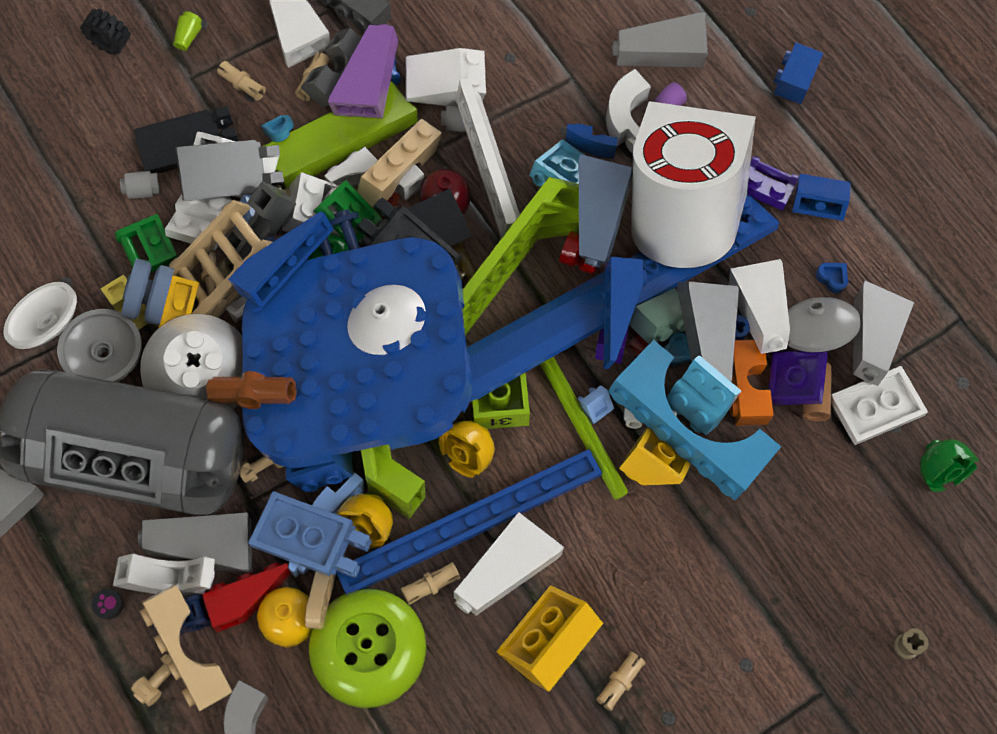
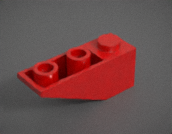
[202,563,291,633]

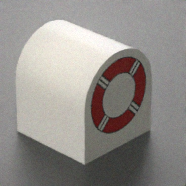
[631,101,756,268]

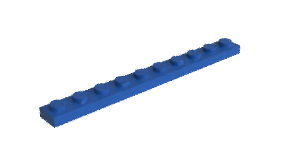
[336,449,602,594]

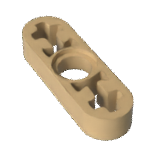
[305,572,336,629]

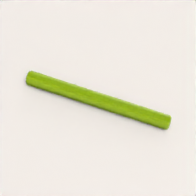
[541,356,628,500]

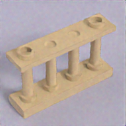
[169,200,273,318]

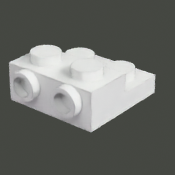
[165,194,232,250]

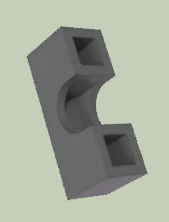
[301,28,361,108]
[217,182,297,260]

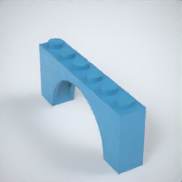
[608,340,781,501]

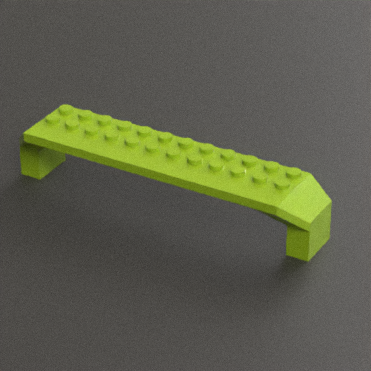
[361,177,619,519]

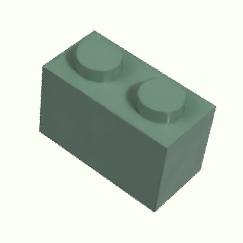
[629,288,685,344]

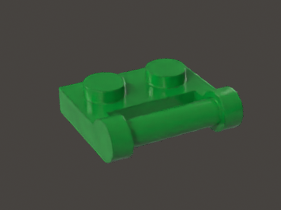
[313,180,382,244]
[114,214,178,272]

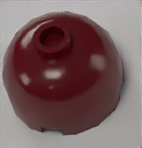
[420,169,470,215]

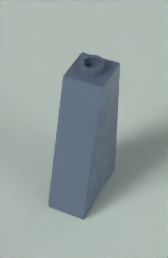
[579,154,633,268]

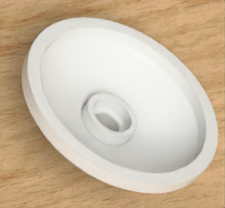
[4,282,77,349]
[348,285,425,355]

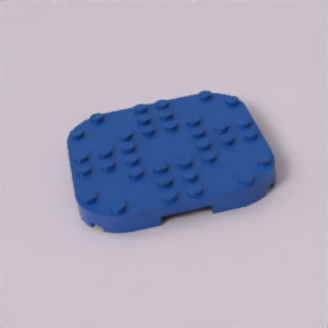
[242,237,472,468]

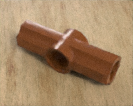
[206,371,297,409]

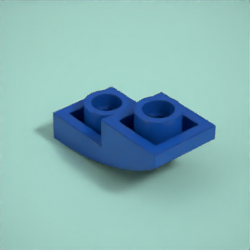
[565,123,617,159]

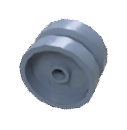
[121,258,175,326]

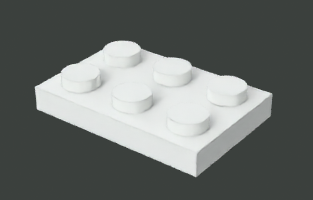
[831,366,928,445]

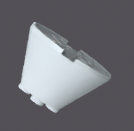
[140,314,243,410]

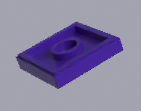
[768,351,828,405]

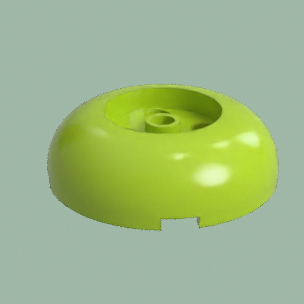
[309,589,426,708]

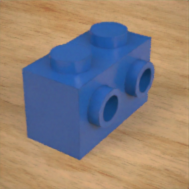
[773,43,823,104]
[792,173,851,221]
[286,452,353,492]

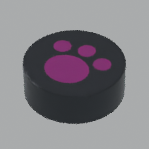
[92,589,124,620]

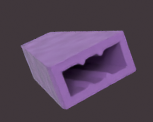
[328,24,398,118]

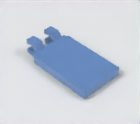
[248,491,372,578]

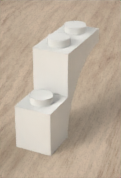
[325,147,424,201]

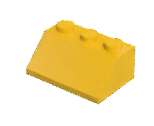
[496,585,603,692]

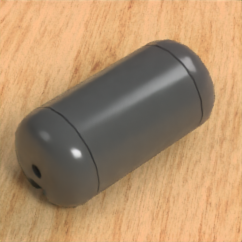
[0,369,245,515]

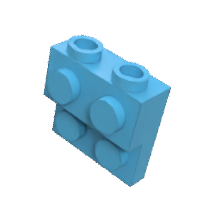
[529,140,584,187]
[666,355,741,435]

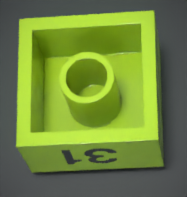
[472,372,530,429]

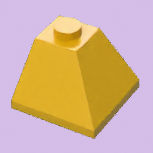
[619,426,691,485]

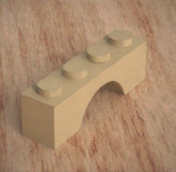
[357,119,442,207]
[140,584,232,711]

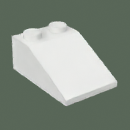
[405,48,486,106]

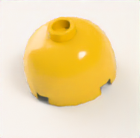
[438,421,495,478]
[336,494,393,549]
[257,587,312,648]

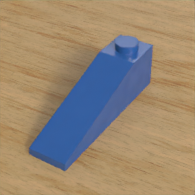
[228,211,334,309]
[603,257,647,369]

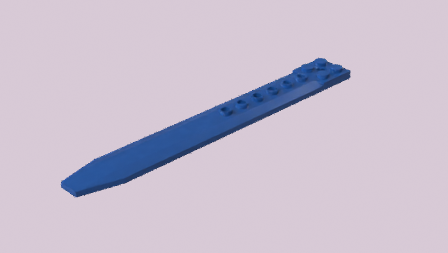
[466,195,779,401]

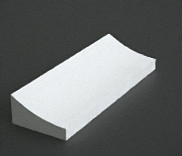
[456,77,520,239]

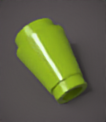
[173,12,202,51]

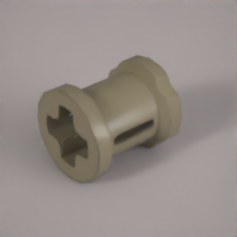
[893,628,929,659]

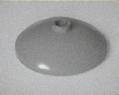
[788,297,861,352]
[57,309,142,382]

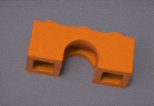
[729,340,774,426]

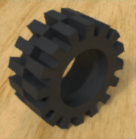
[80,9,131,55]

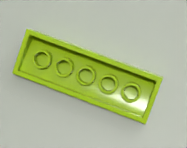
[262,81,418,188]

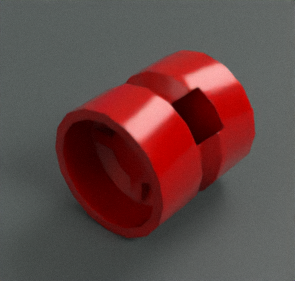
[559,231,597,275]

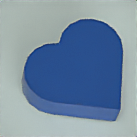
[815,262,848,294]

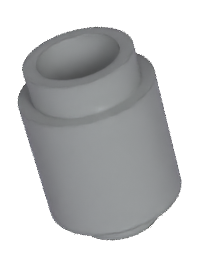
[441,106,466,132]
[120,171,160,199]

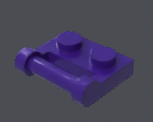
[747,156,799,211]

